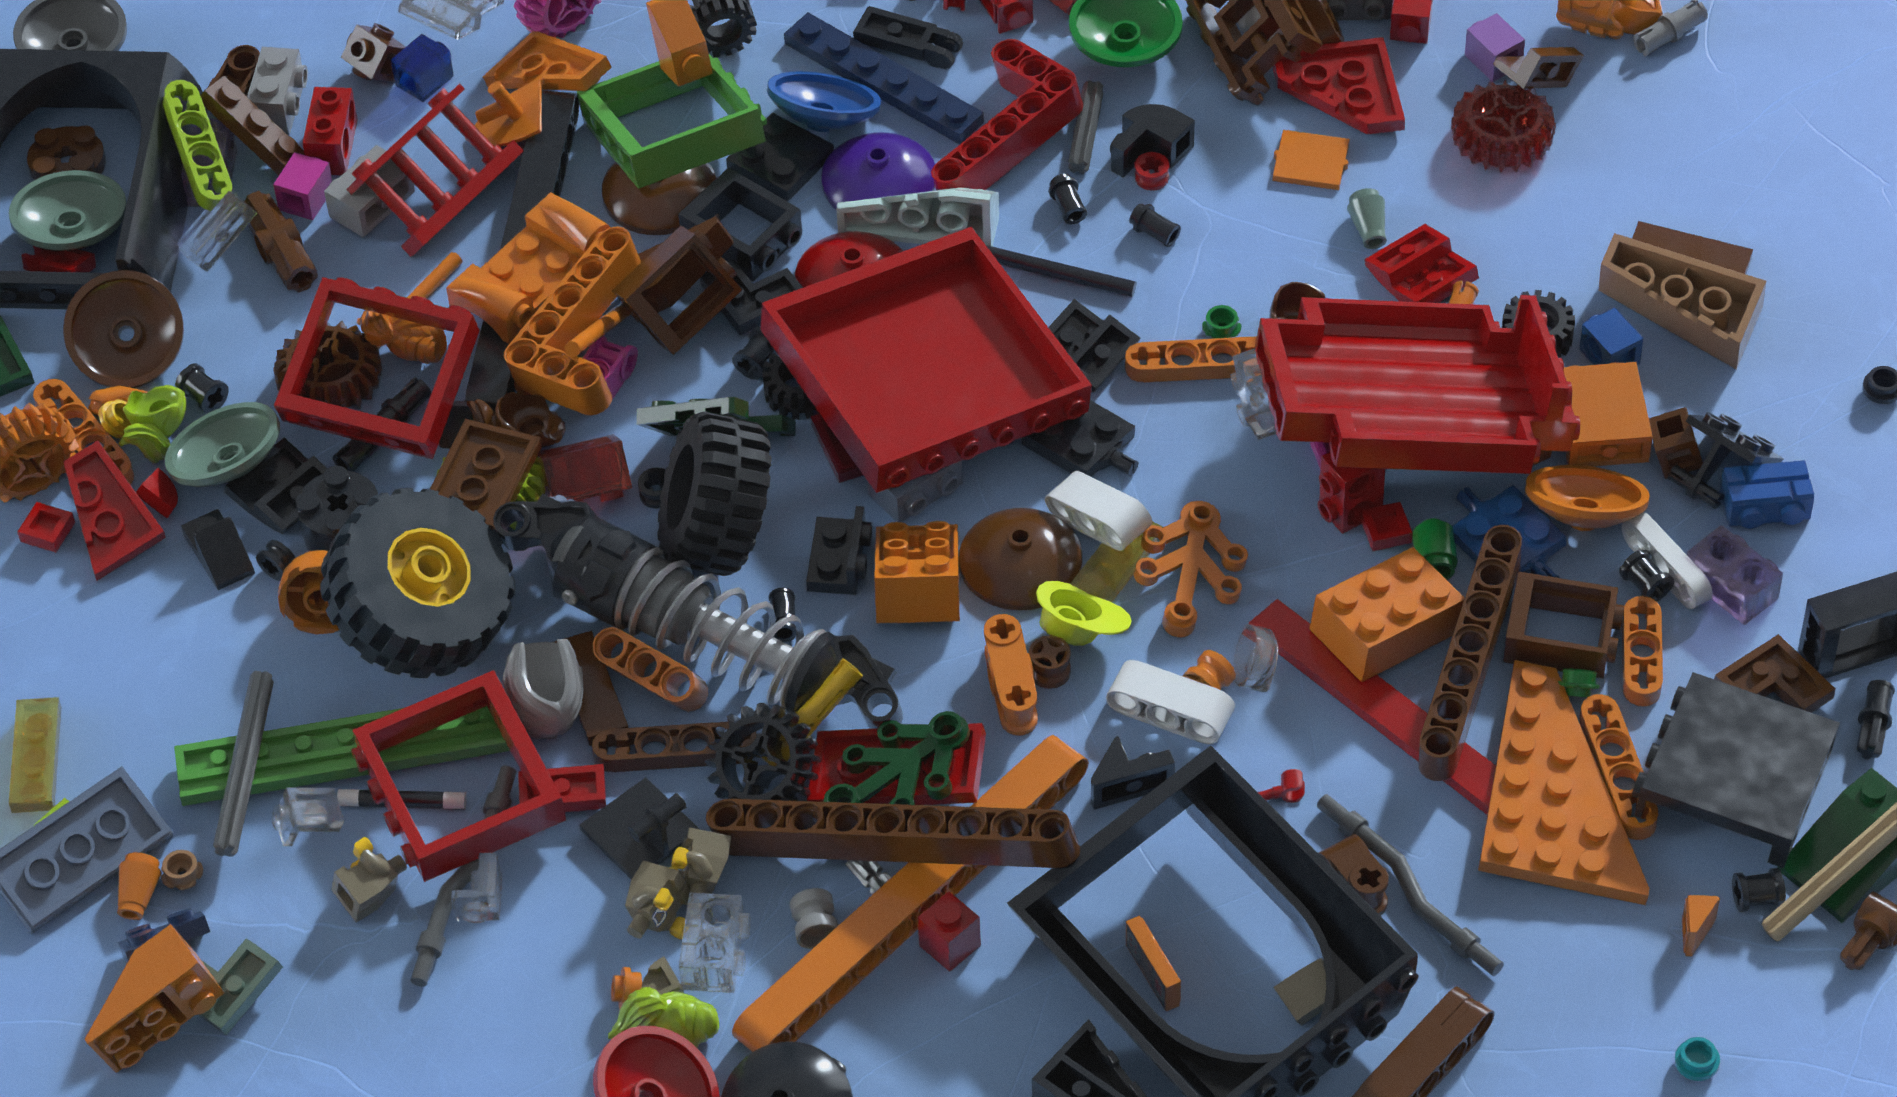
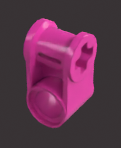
[583,336,638,400]

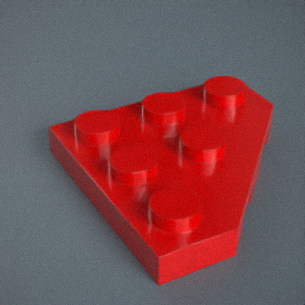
[1272,37,1405,134]

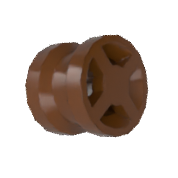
[1029,635,1071,689]

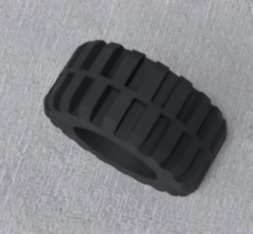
[657,411,771,576]

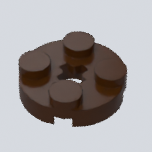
[27,125,106,180]

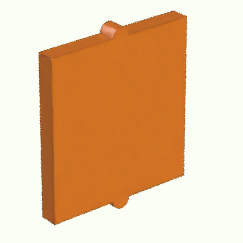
[1272,130,1350,190]

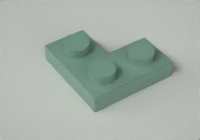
[199,938,283,1035]

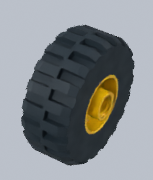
[320,488,515,678]

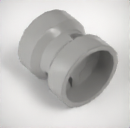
[790,888,838,949]

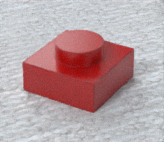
[17,502,75,553]
[1360,502,1413,552]

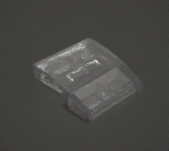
[398,0,504,40]

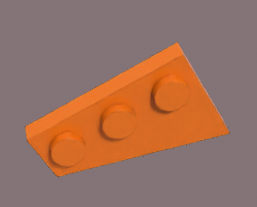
[482,31,612,91]

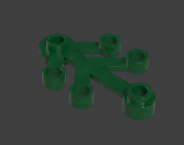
[824,711,970,805]

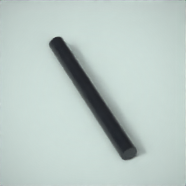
[986,245,1137,297]

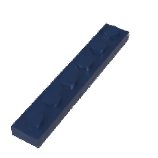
[784,12,984,145]

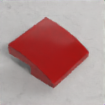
[1365,224,1479,303]

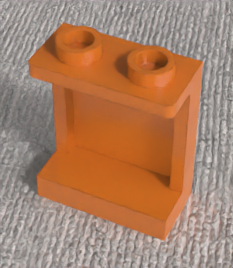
[1564,362,1653,467]

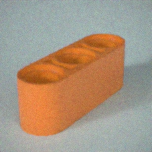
[593,627,708,712]

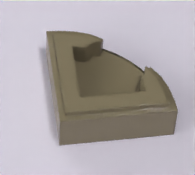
[642,956,684,994]

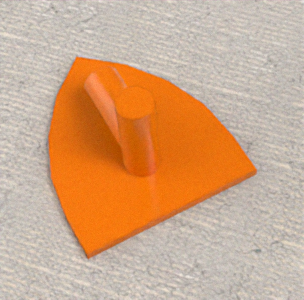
[464,79,542,147]

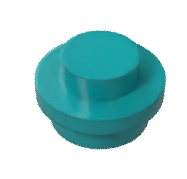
[1675,1037,1720,1081]

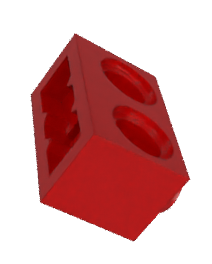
[302,87,358,175]
[1317,452,1385,534]

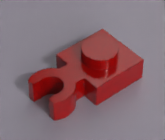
[21,246,96,273]

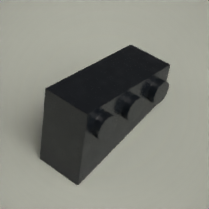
[1032,1019,1147,1097]

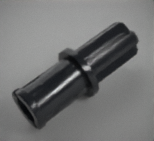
[1856,680,1895,759]

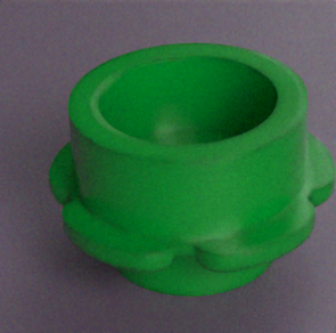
[1202,305,1242,339]
[1558,668,1600,697]

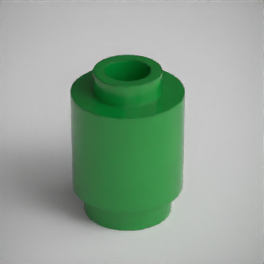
[1412,518,1458,580]

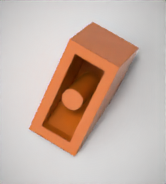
[646,0,713,87]

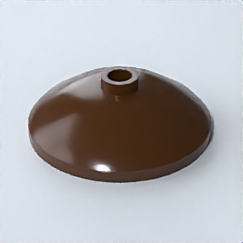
[602,146,716,235]
[63,270,184,388]
[959,508,1083,610]

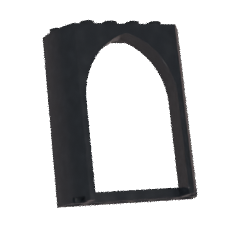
[0,49,208,310]
[1007,745,1419,1097]

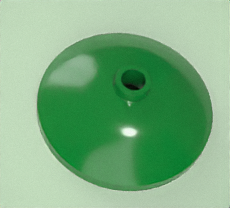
[1069,0,1183,68]

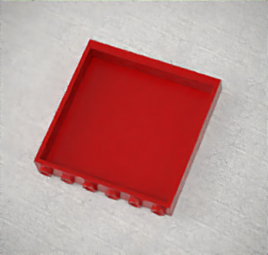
[761,226,1092,493]

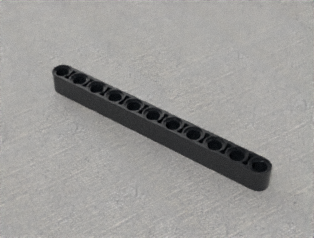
[465,90,579,411]

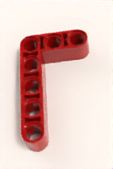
[931,39,1083,190]

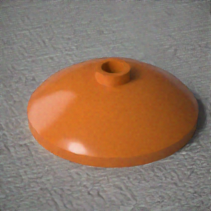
[1525,465,1650,531]

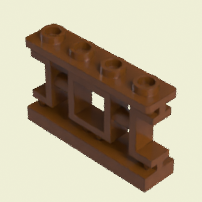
[1185,0,1323,105]

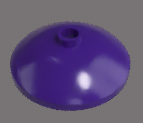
[821,132,936,209]

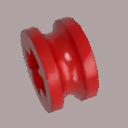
[1135,152,1169,191]

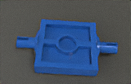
[1452,485,1566,578]

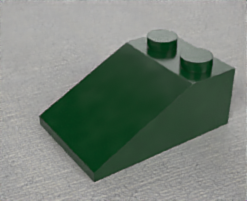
[1777,768,1897,923]

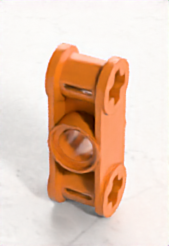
[984,614,1038,736]

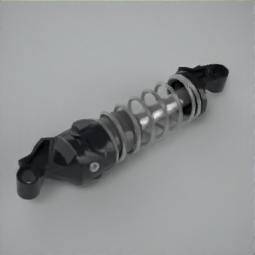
[493,493,903,729]

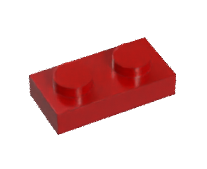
[518,764,606,812]

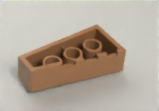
[1599,233,1767,370]

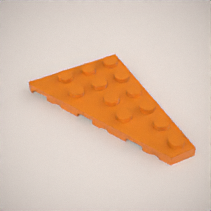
[1478,660,1650,905]

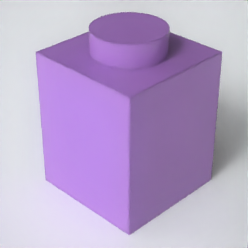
[1465,13,1525,82]

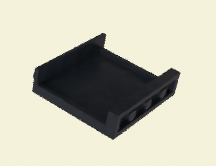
[1632,672,1840,868]

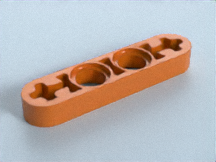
[1125,336,1262,383]
[33,379,134,485]
[1579,694,1659,840]

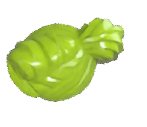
[118,385,186,464]
[608,987,719,1048]

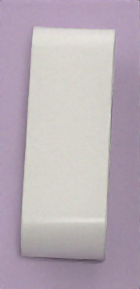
[1044,471,1153,551]
[1106,660,1235,744]

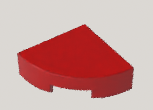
[136,468,178,518]

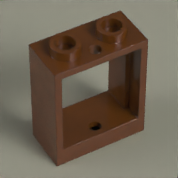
[612,226,742,355]
[1503,572,1624,679]

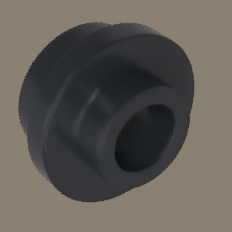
[1862,366,1897,404]

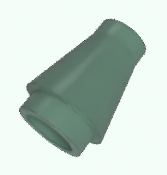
[1347,188,1387,249]

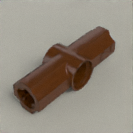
[239,191,318,293]

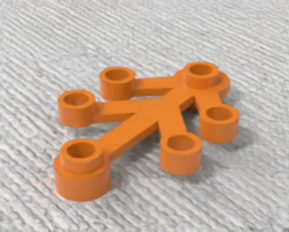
[1134,501,1248,637]

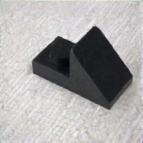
[181,509,255,590]
[1091,736,1175,810]

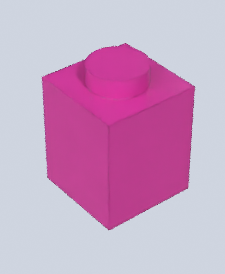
[273,152,332,220]

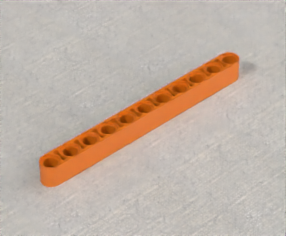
[732,735,1089,1052]

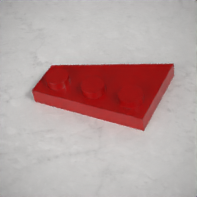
[63,440,166,581]

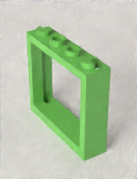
[576,54,767,189]

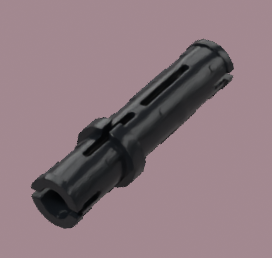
[332,377,432,472]

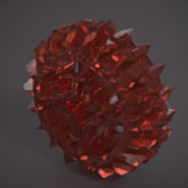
[1451,79,1556,173]

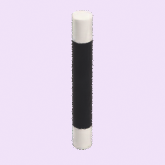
[337,789,467,809]

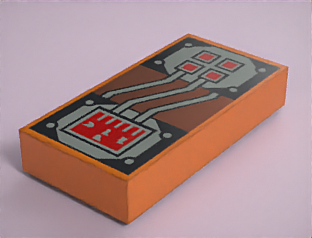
[1126,915,1181,1011]

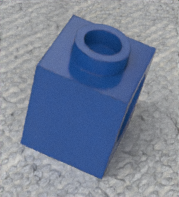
[1579,307,1644,365]

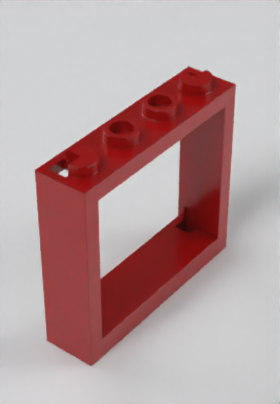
[274,277,480,459]
[351,670,566,882]

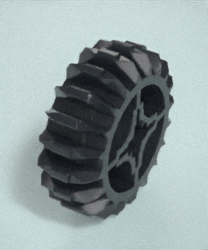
[705,703,821,801]

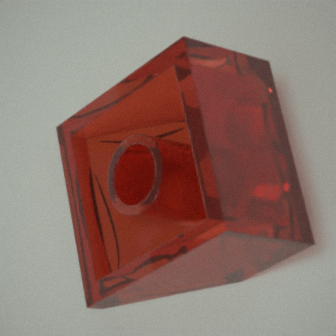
[538,434,632,502]

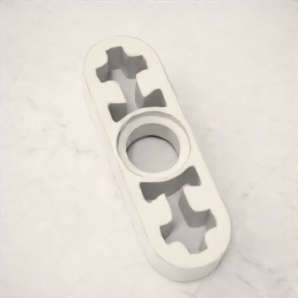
[1622,512,1713,609]

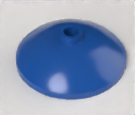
[767,71,881,132]

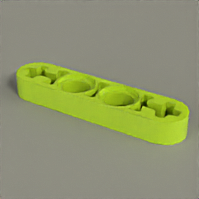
[162,80,232,211]

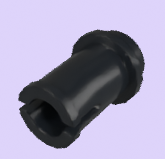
[1048,174,1087,225]
[1129,203,1181,247]
[767,587,797,642]

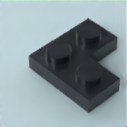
[700,259,803,335]

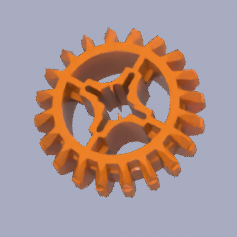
[0,402,79,503]

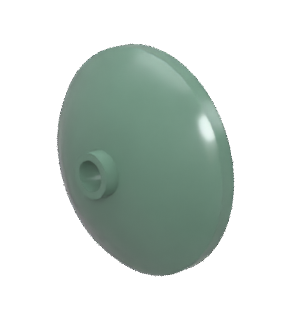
[9,170,127,251]
[165,402,280,487]

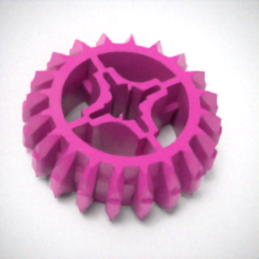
[513,0,602,38]

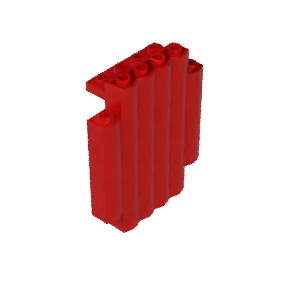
[1255,295,1580,474]

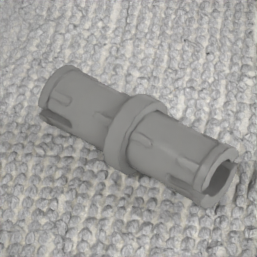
[1633,0,1708,56]

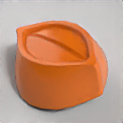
[1611,0,1663,35]

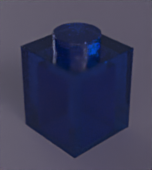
[391,34,454,102]

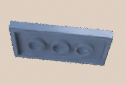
[0,766,173,934]

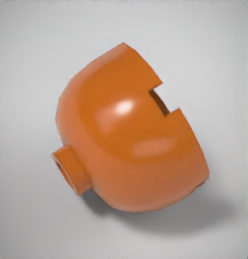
[278,550,339,635]

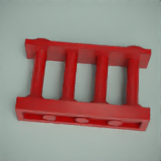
[346,83,524,257]

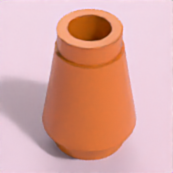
[117,852,162,920]

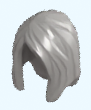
[503,639,584,739]

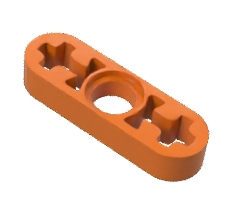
[1622,596,1663,706]

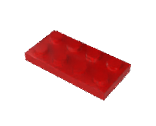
[807,723,986,805]

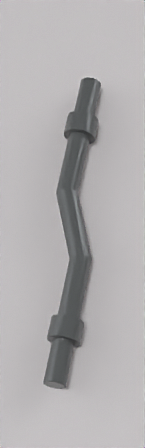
[410,766,517,987]
[1317,794,1504,976]

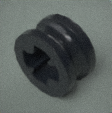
[638,467,666,509]
[256,540,296,581]

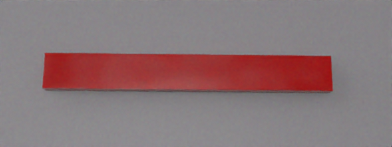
[1248,599,1496,815]

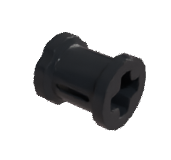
[732,326,778,380]
[175,363,229,414]
[1619,549,1674,602]
[1732,867,1786,912]

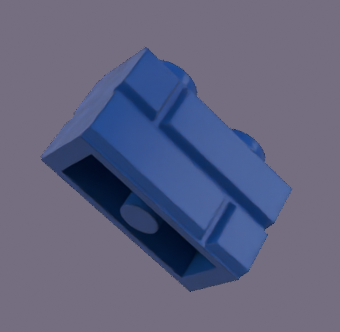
[1720,460,1814,529]

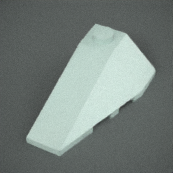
[836,188,999,246]

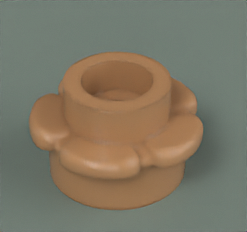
[161,850,204,890]

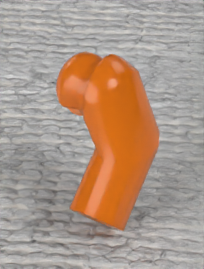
[88,385,148,415]

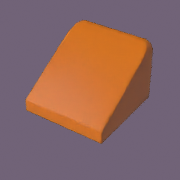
[1682,895,1720,956]

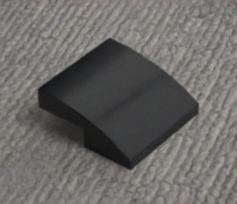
[1048,299,1141,392]
[225,437,328,534]

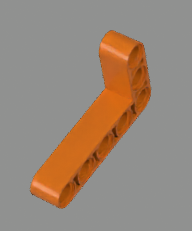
[504,226,641,416]

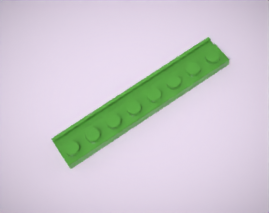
[174,706,510,806]

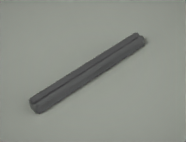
[213,671,274,857]

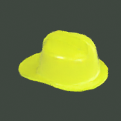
[1036,581,1132,646]

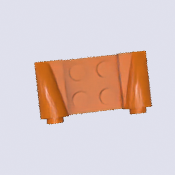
[446,192,610,344]

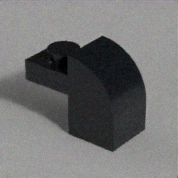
[1110,104,1195,178]

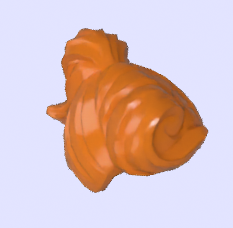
[356,310,447,364]

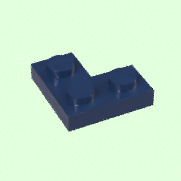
[118,908,210,962]

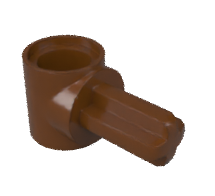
[1840,891,1897,970]

